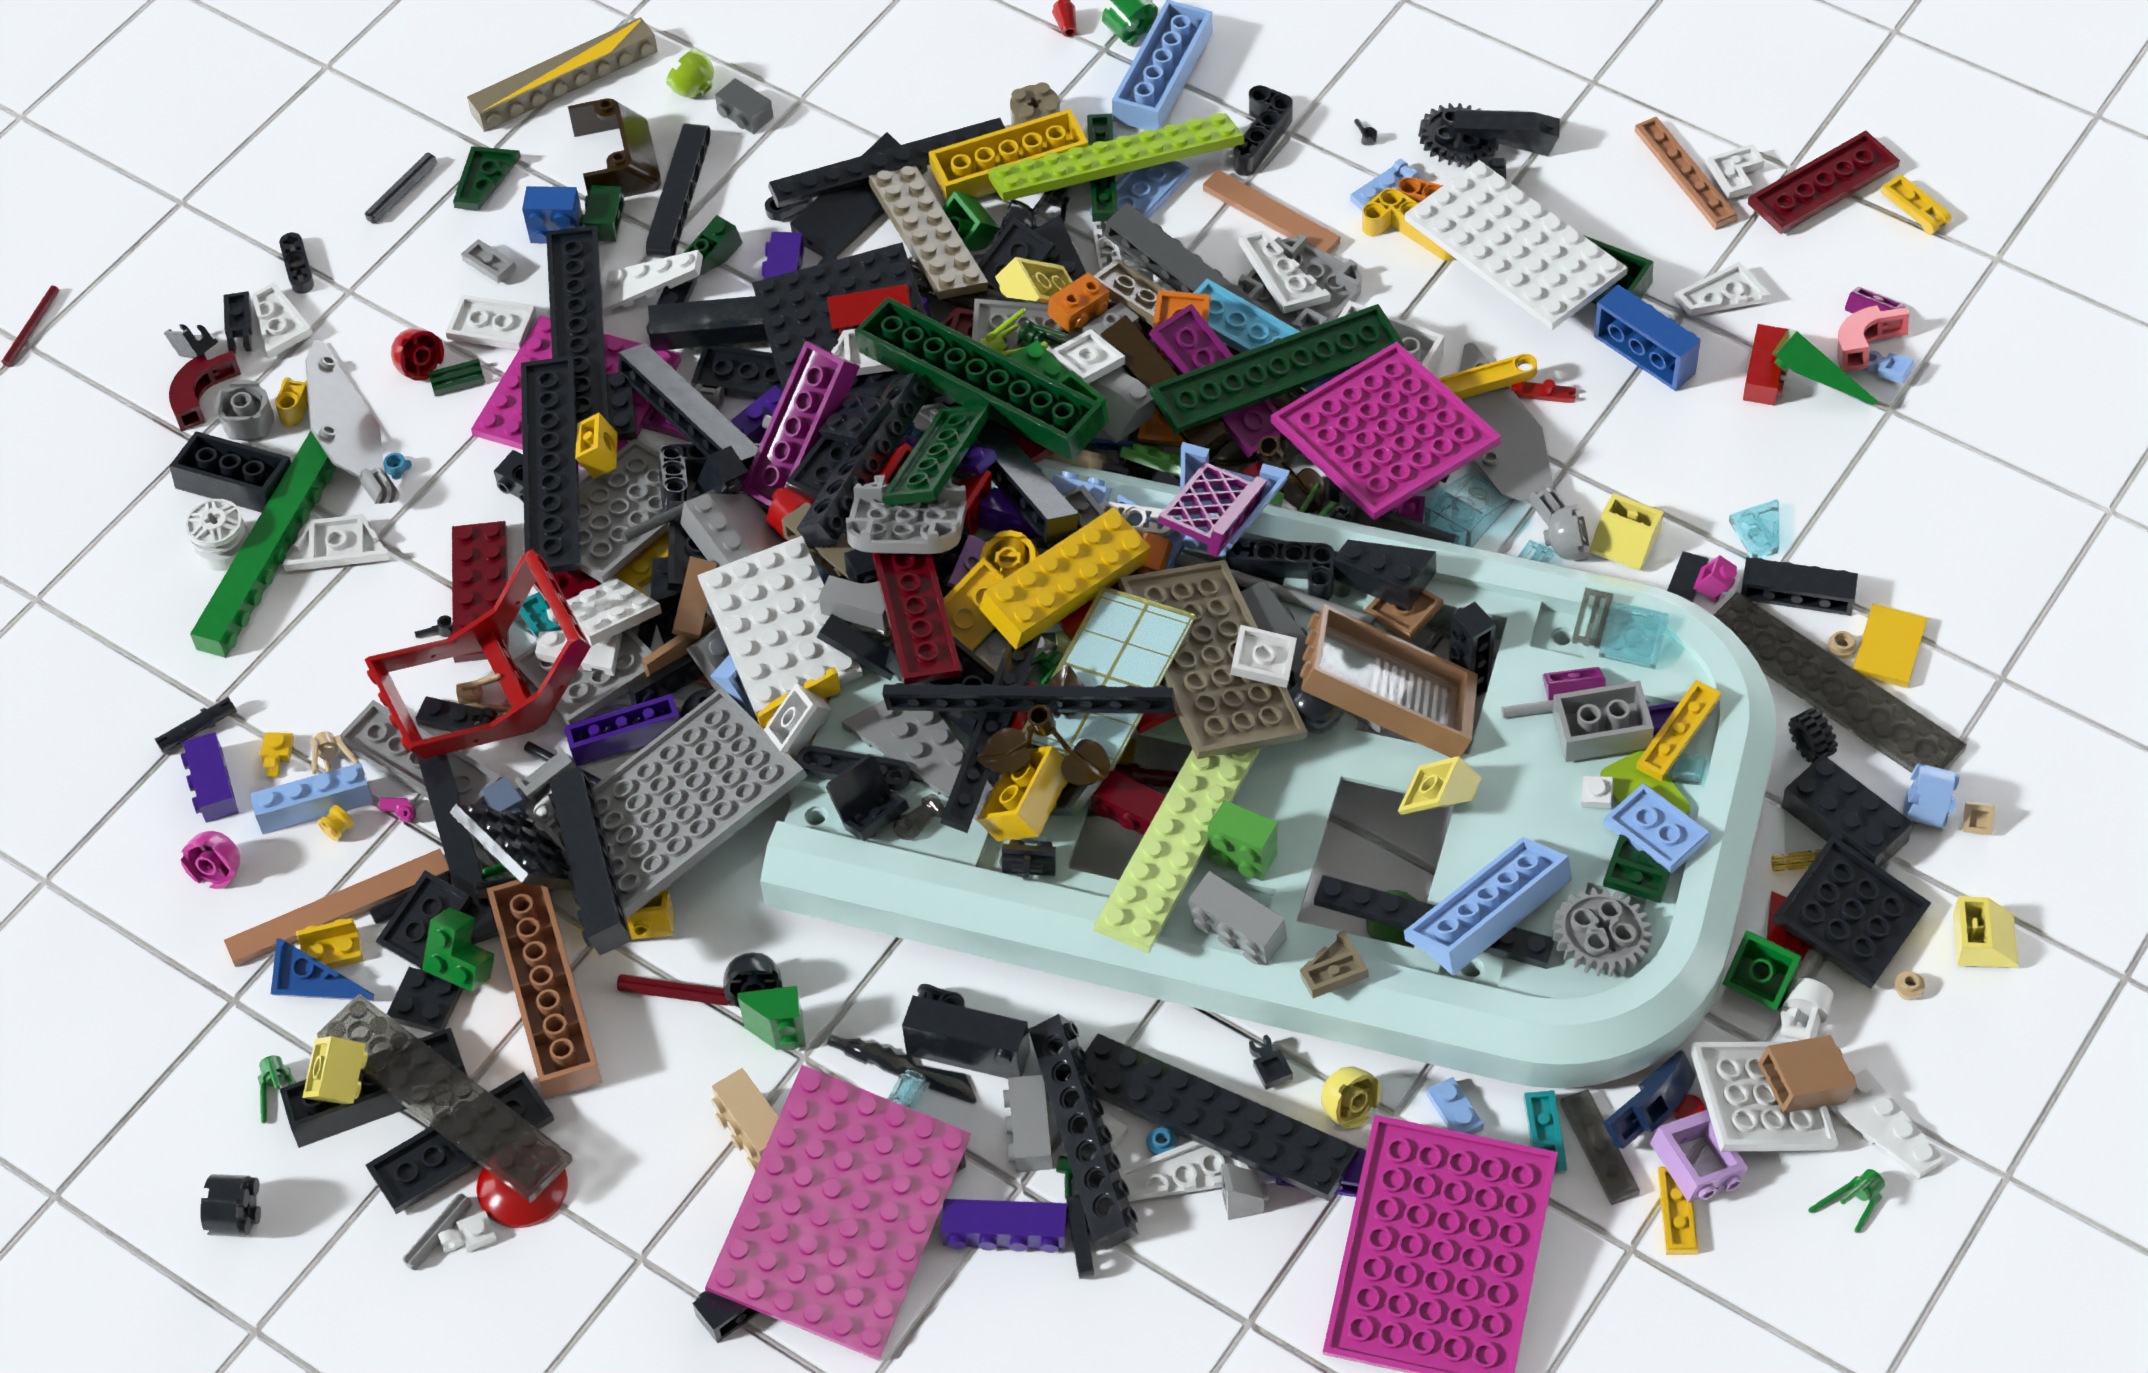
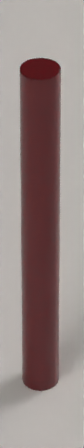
[1,285,60,367]

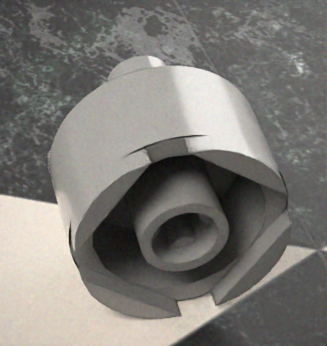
[215,380,274,441]

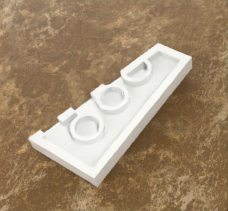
[603,250,703,317]
[1827,1068,1945,1179]
[1119,1141,1250,1202]

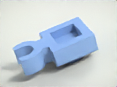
[1864,351,1915,384]

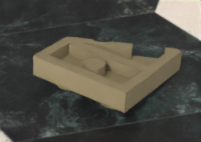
[1300,930,1369,998]

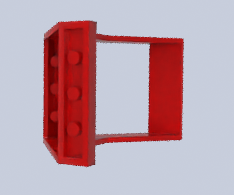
[364,549,591,759]

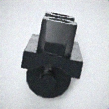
[1002,839,1056,881]

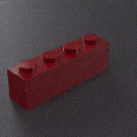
[1090,770,1166,835]

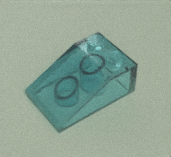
[1424,471,1515,547]

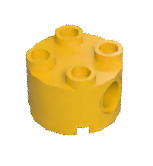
[980,530,1040,578]

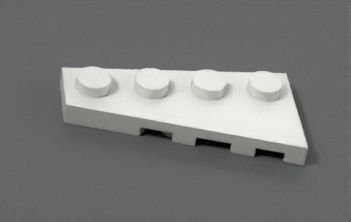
[1239,230,1331,314]

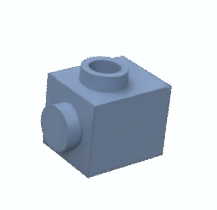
[481,776,527,815]

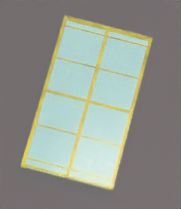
[1021,586,1196,771]

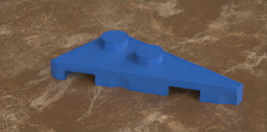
[270,938,375,1001]

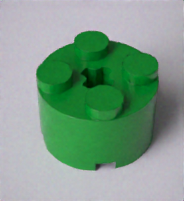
[1102,0,1158,46]

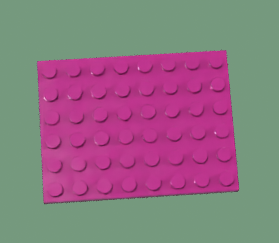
[705,1064,972,1361]
[1322,1115,1558,1373]

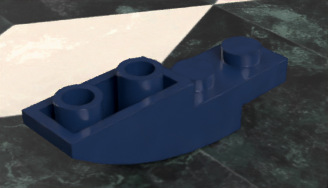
[1603,1050,1696,1149]

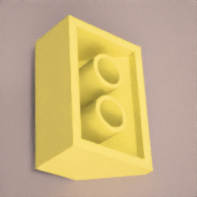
[995,257,1073,304]

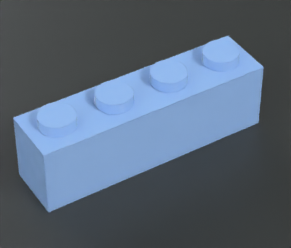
[250,763,373,835]

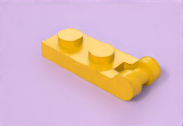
[1881,174,1952,235]

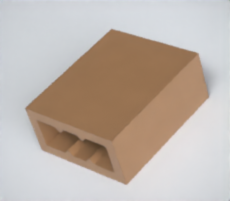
[1758,1035,1857,1113]

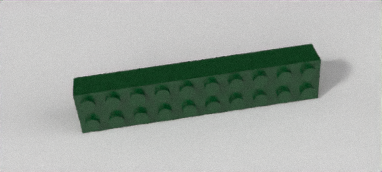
[854,297,1105,461]

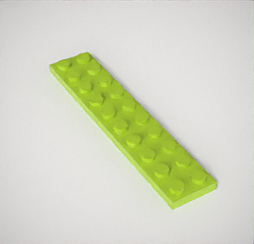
[988,113,1244,202]

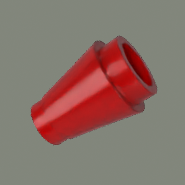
[1052,0,1077,37]

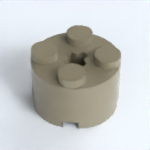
[1010,82,1060,126]

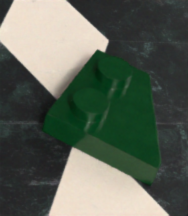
[1603,834,1670,903]

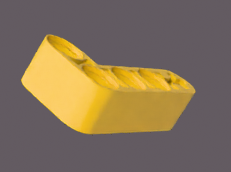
[1362,188,1456,261]

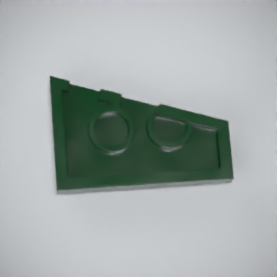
[453,146,521,210]

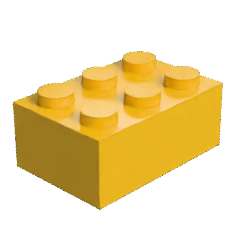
[976,745,1068,842]

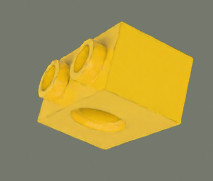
[575,413,618,479]

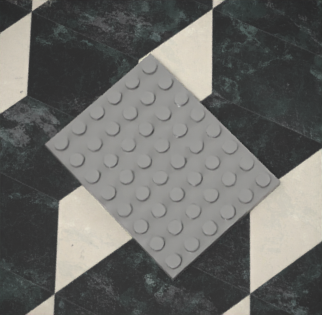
[542,687,808,919]

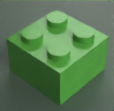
[1208,800,1278,881]

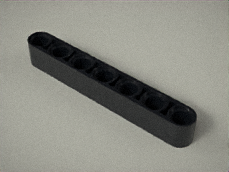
[646,123,711,258]

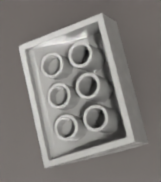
[680,493,787,568]

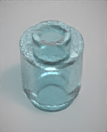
[887,1070,927,1110]

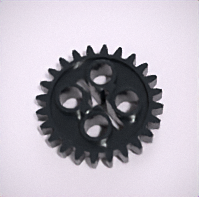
[1418,103,1499,167]

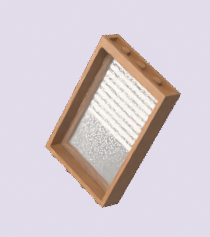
[1300,604,1478,758]

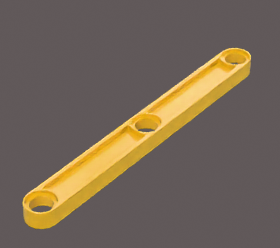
[1438,354,1538,399]

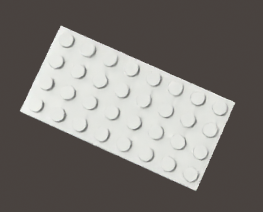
[1405,160,1627,330]

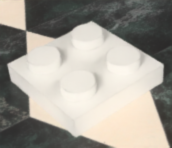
[1049,329,1125,384]
[1230,625,1297,688]

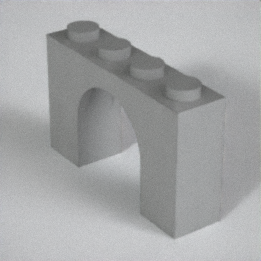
[819,548,888,631]

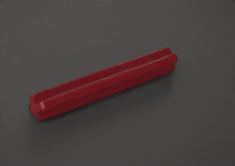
[617,974,731,1006]

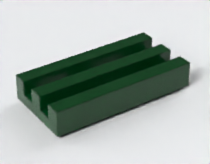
[428,359,486,396]

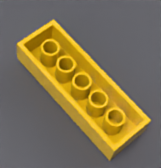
[929,109,1088,203]
[979,507,1151,650]

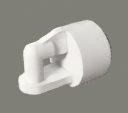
[1780,977,1834,1040]

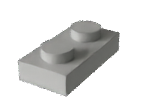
[461,239,516,284]

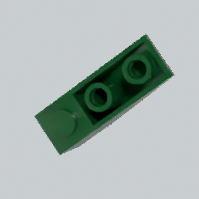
[683,215,743,283]

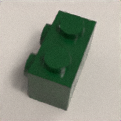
[580,185,625,242]

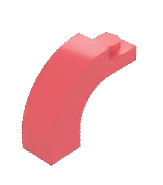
[1837,305,1909,372]

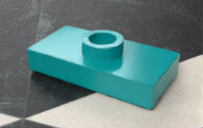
[518,592,561,641]

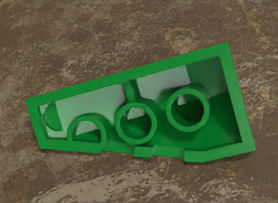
[1772,328,1877,405]

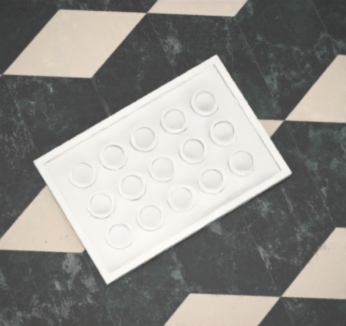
[697,536,863,717]

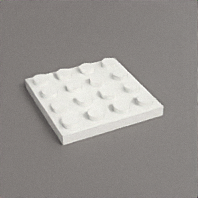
[1690,1041,1839,1152]

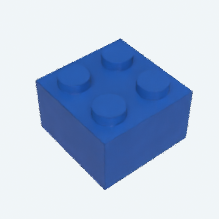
[522,186,583,244]

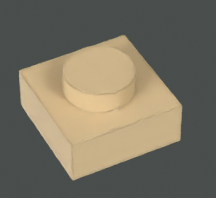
[1961,801,1996,835]

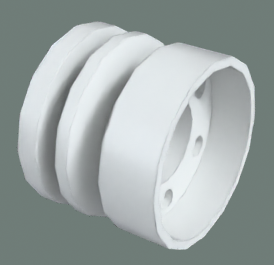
[185,499,249,571]

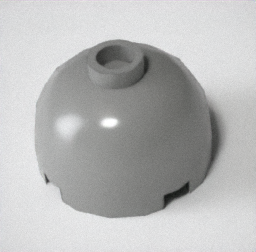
[1543,504,1590,560]

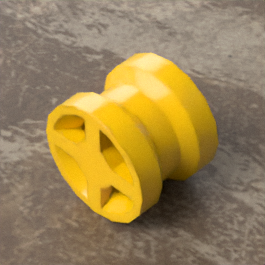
[317,805,354,841]

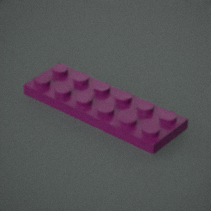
[1149,304,1283,458]

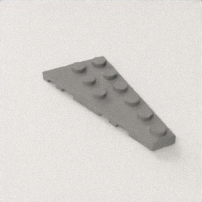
[841,700,993,822]

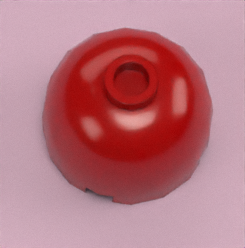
[390,327,444,381]

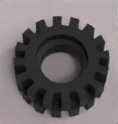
[1788,708,1838,763]

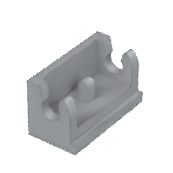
[514,745,577,806]

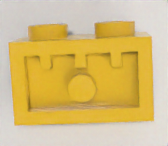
[296,918,364,969]

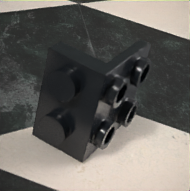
[826,754,910,841]

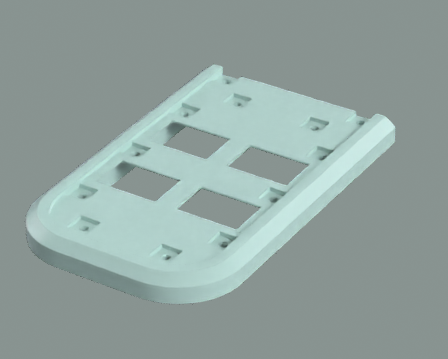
[760,459,1776,1088]

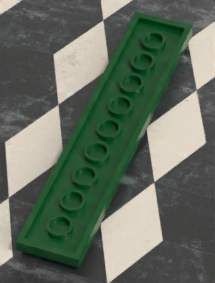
[1149,304,1405,434]

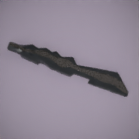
[827,1034,976,1104]

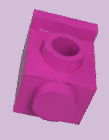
[1693,555,1737,603]

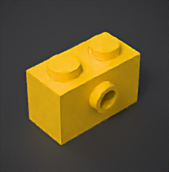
[627,890,675,940]

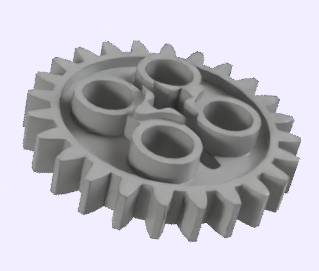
[1552,888,1652,977]

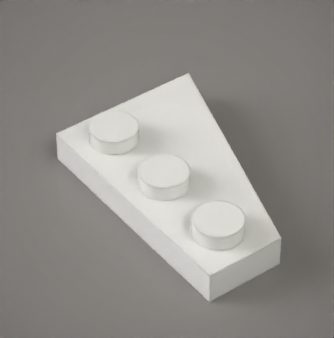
[535,630,622,676]

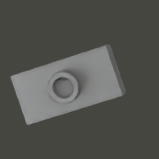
[1082,302,1139,337]

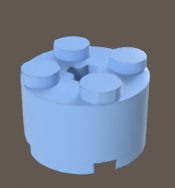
[1903,763,1960,828]

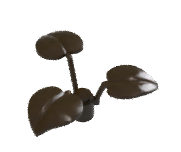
[1209,391,1326,514]
[976,665,1110,786]

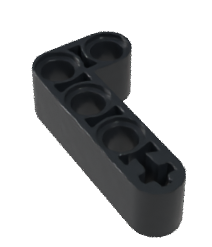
[1234,85,1293,176]
[1225,538,1335,601]

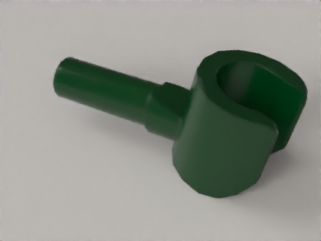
[1056,1155,1073,1199]

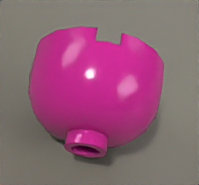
[180,831,240,889]

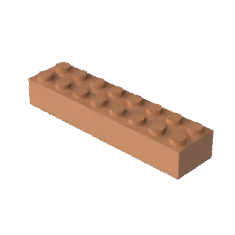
[487,879,603,1100]

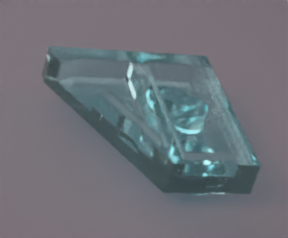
[1729,499,1779,558]

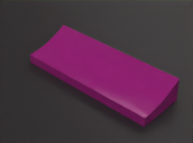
[740,341,860,506]

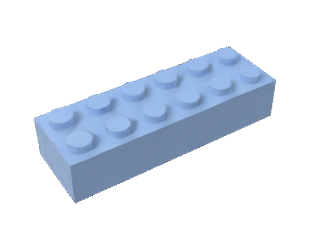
[1112,0,1213,130]

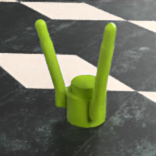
[978,308,1049,357]

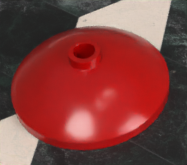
[476,1144,568,1228]

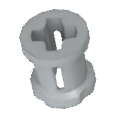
[695,384,725,410]

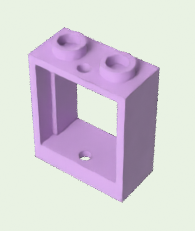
[1650,1110,1748,1202]

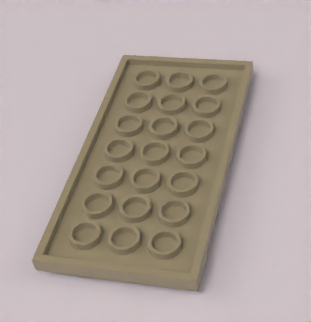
[1118,560,1308,759]

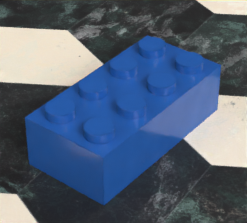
[1594,285,1701,392]

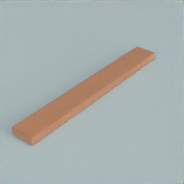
[224,848,451,967]

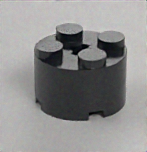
[200,1174,261,1237]

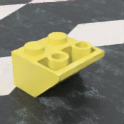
[1589,493,1664,571]
[1953,896,2018,968]

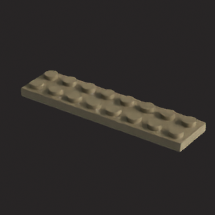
[868,166,988,300]

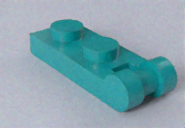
[1523,1090,1567,1172]

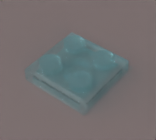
[1599,601,1669,669]

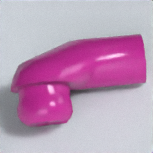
[379,797,416,823]

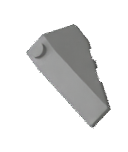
[1089,369,1156,444]

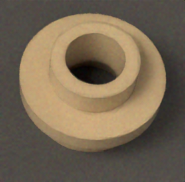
[1828,631,1857,658]
[1894,971,1925,1000]

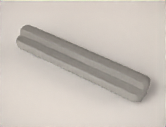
[402,1193,472,1270]

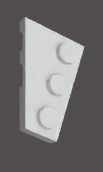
[1674,261,1771,316]
[252,282,314,359]

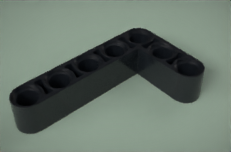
[659,443,760,511]

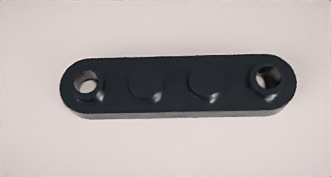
[797,746,911,791]

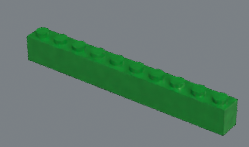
[190,430,337,658]

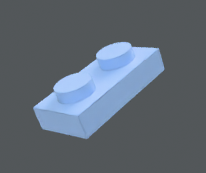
[1426,1077,1484,1135]

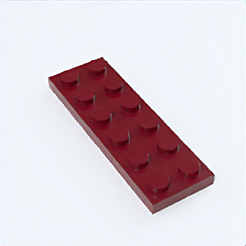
[1747,130,1900,234]
[452,521,509,663]
[871,553,961,685]

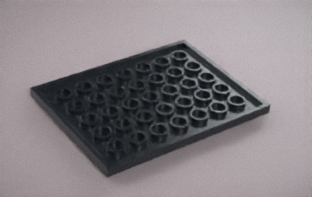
[752,242,943,401]

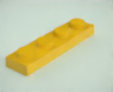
[1636,680,1722,782]

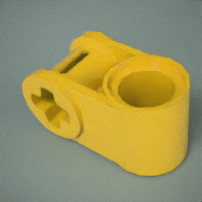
[275,377,308,427]

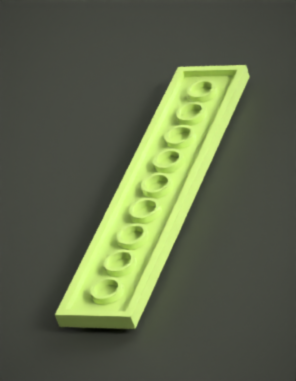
[1094,748,1261,953]

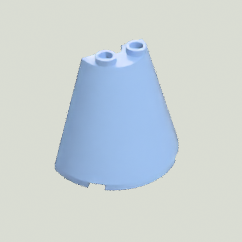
[1179,442,1290,557]

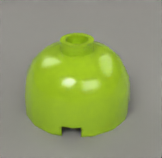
[666,48,714,98]

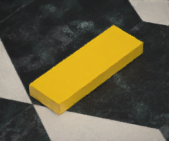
[1657,1167,1698,1255]

